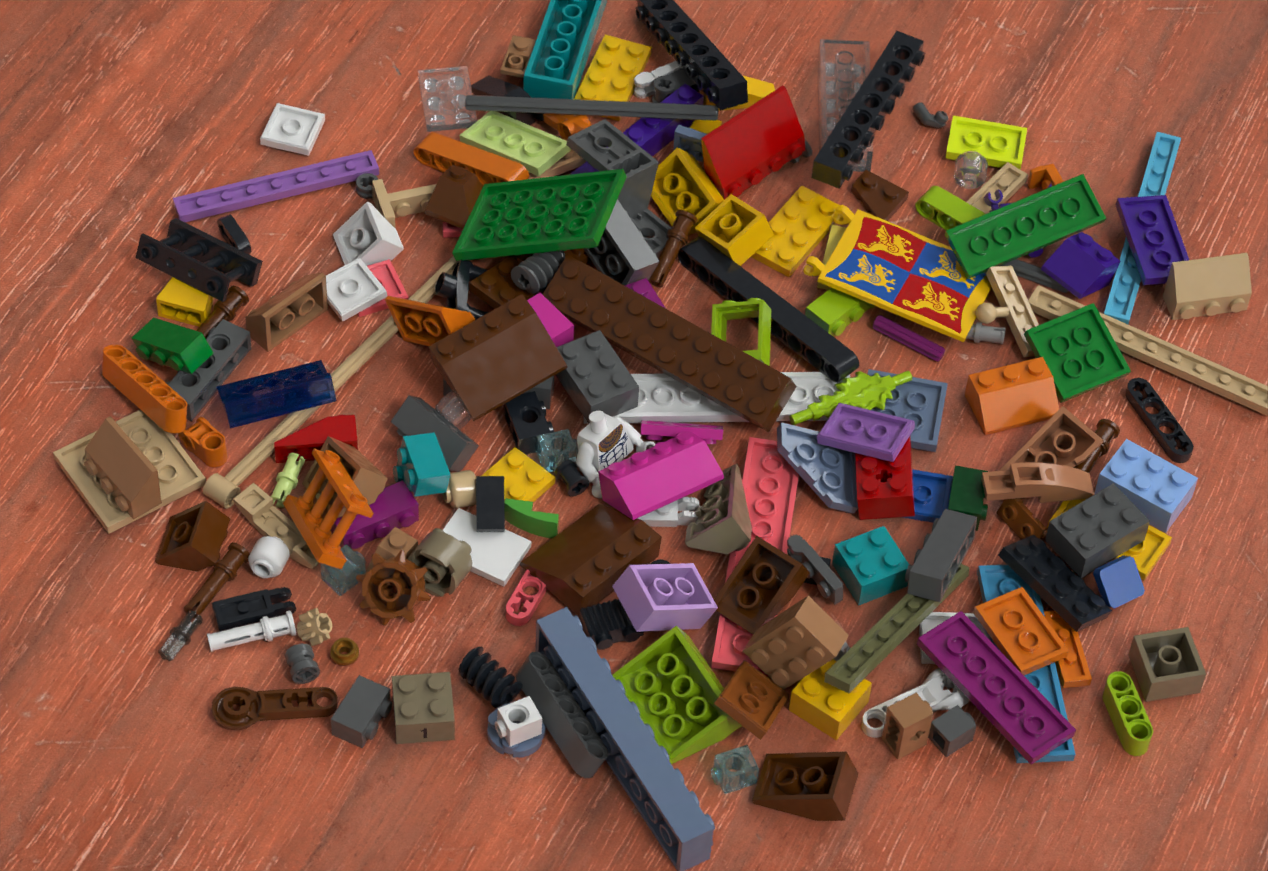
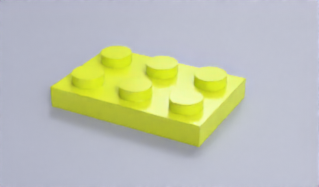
[945,116,1027,170]

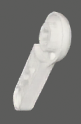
[861,668,969,738]

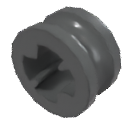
[356,173,379,199]

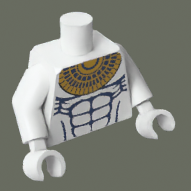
[576,411,655,498]

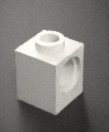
[495,696,542,747]

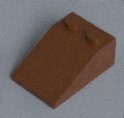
[714,536,810,634]
[752,752,859,821]

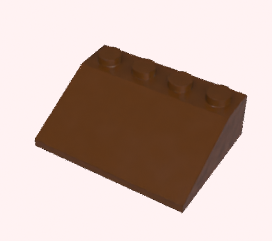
[429,294,567,421]
[520,504,662,616]

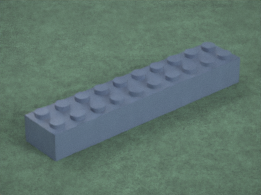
[535,607,715,871]

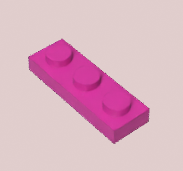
[641,420,723,444]

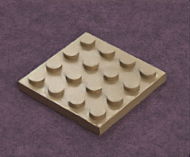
[53,410,206,534]

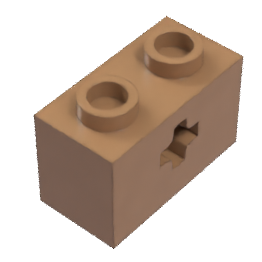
[882,692,933,760]

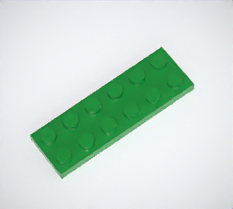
[944,174,1107,279]

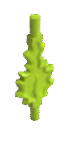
[789,371,912,425]

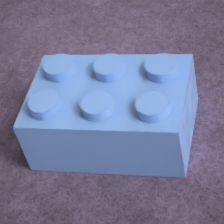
[1094,439,1198,533]

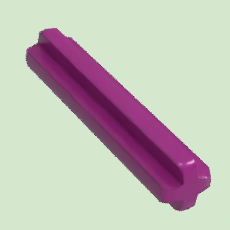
[873,315,945,362]

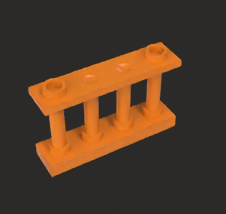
[283,449,374,569]

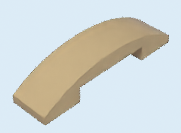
[233,483,319,568]

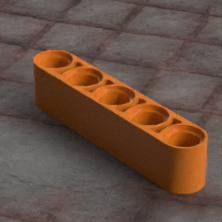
[413,132,529,186]
[102,344,187,433]

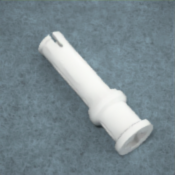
[207,610,296,652]

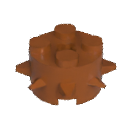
[356,550,431,625]

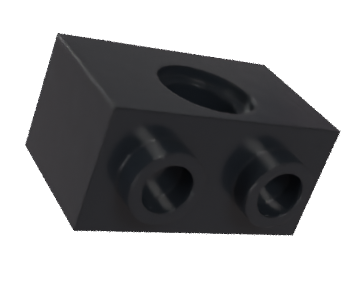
[503,391,554,455]

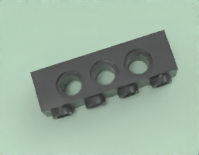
[166,319,252,421]

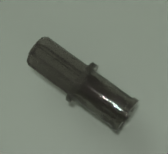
[158,610,203,661]

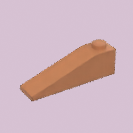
[999,406,1104,471]

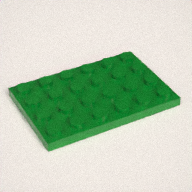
[452,169,627,261]

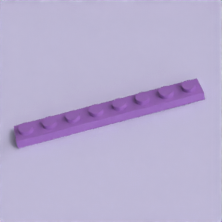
[173,150,379,222]

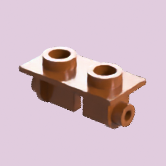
[997,498,1048,542]

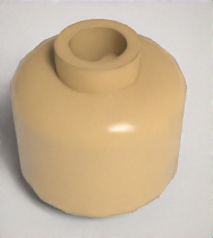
[442,470,476,509]

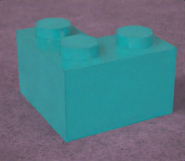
[393,432,451,497]

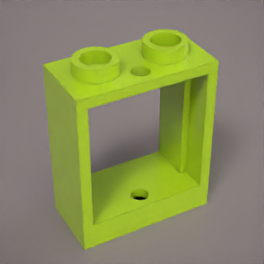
[711,298,771,366]

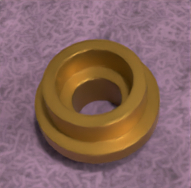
[330,638,359,666]

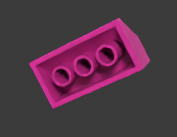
[598,431,724,520]

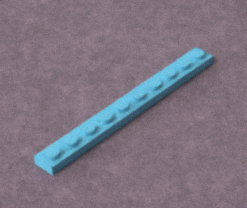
[1104,132,1181,324]

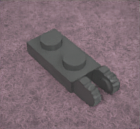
[787,534,843,605]

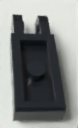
[212,587,296,632]

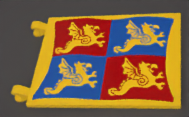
[803,205,992,342]

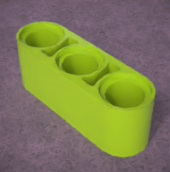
[915,186,985,231]
[1102,671,1153,756]

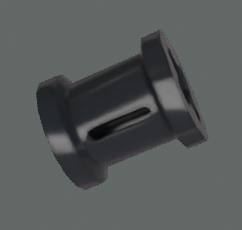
[554,460,589,497]

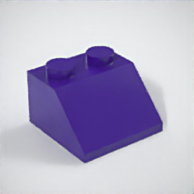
[1041,232,1121,299]

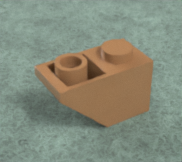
[500,35,536,78]

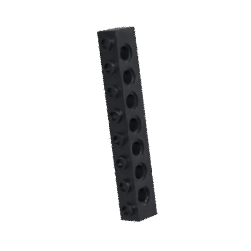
[635,0,748,111]
[811,31,925,189]

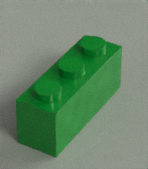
[131,317,214,374]

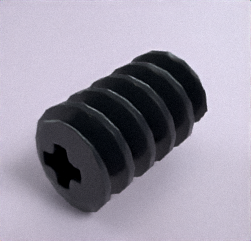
[459,646,523,708]

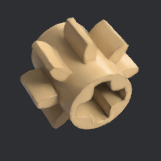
[297,608,332,646]

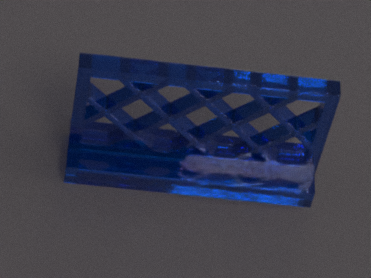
[217,360,337,428]

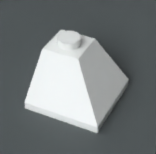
[333,202,404,266]

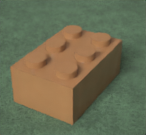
[743,596,849,690]

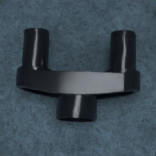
[435,259,489,320]

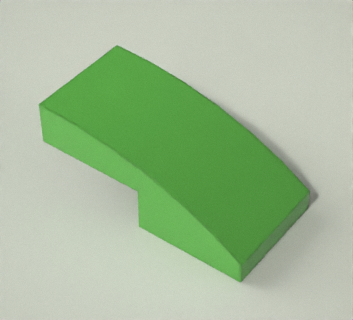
[504,498,559,539]

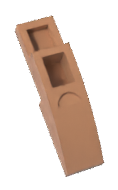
[981,462,1095,503]

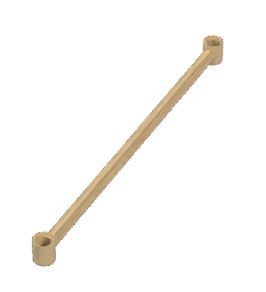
[203,256,486,509]

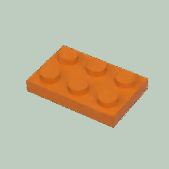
[973,587,1069,675]

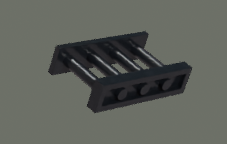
[135,218,263,302]

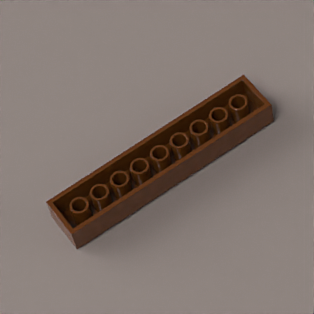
[543,254,797,433]

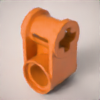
[178,416,228,468]

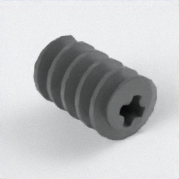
[511,250,565,294]

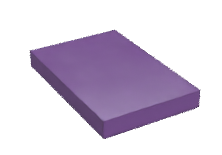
[817,403,915,462]

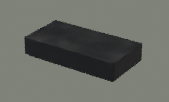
[476,476,505,532]

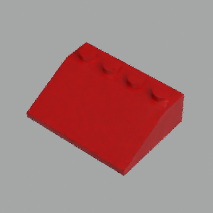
[701,85,806,200]

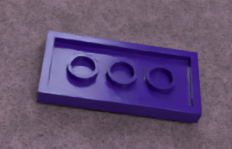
[1115,195,1189,285]

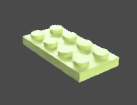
[459,111,571,176]

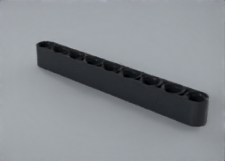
[677,236,860,383]

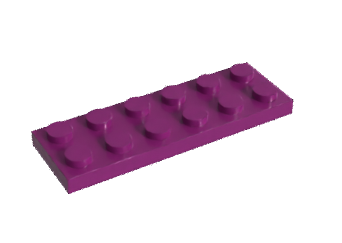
[917,611,1076,765]

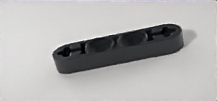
[1125,378,1194,463]

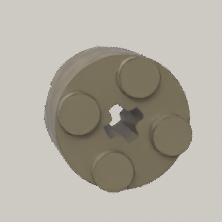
[408,528,473,597]

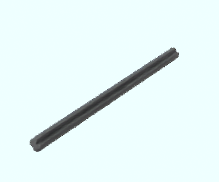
[465,95,718,121]

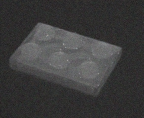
[418,66,477,132]

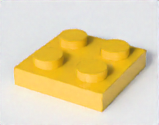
[481,447,555,503]

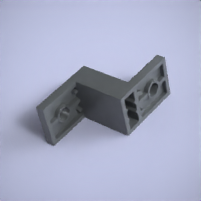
[567,119,671,258]

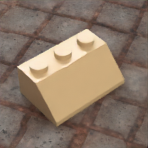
[1163,253,1252,320]

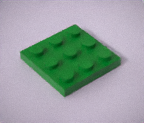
[1024,303,1131,403]

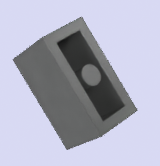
[331,675,393,749]

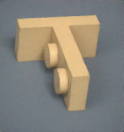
[372,179,437,228]

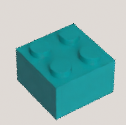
[832,526,909,606]

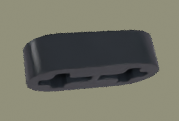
[217,215,252,254]

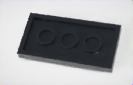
[998,535,1112,632]

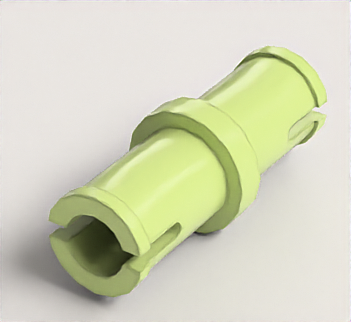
[270,453,305,508]

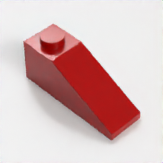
[274,415,358,463]

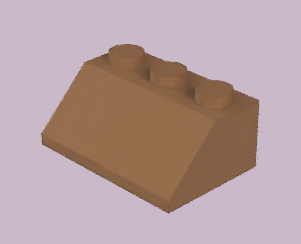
[245,273,328,352]
[84,416,162,520]
[302,436,388,518]

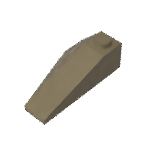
[685,464,752,554]

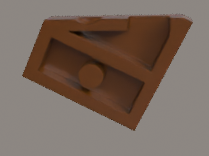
[851,169,909,221]

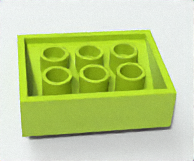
[612,625,742,764]

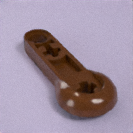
[212,687,338,730]

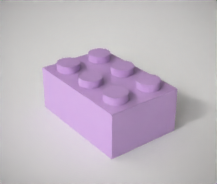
[612,563,718,632]

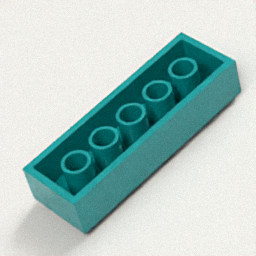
[524,0,607,99]

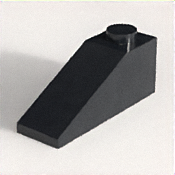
[469,76,535,125]

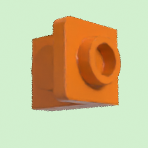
[1027,163,1064,190]

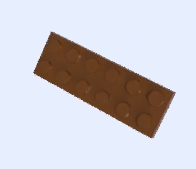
[469,248,591,309]

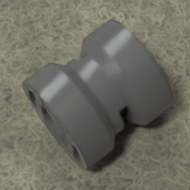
[285,643,320,684]

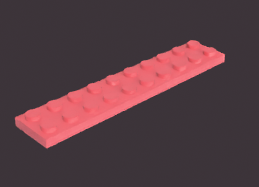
[711,437,799,677]

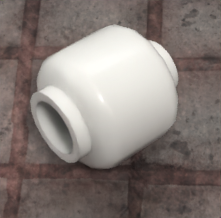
[248,536,290,578]

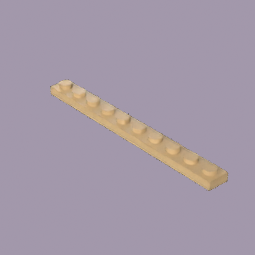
[1028,285,1268,416]

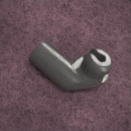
[913,102,948,128]

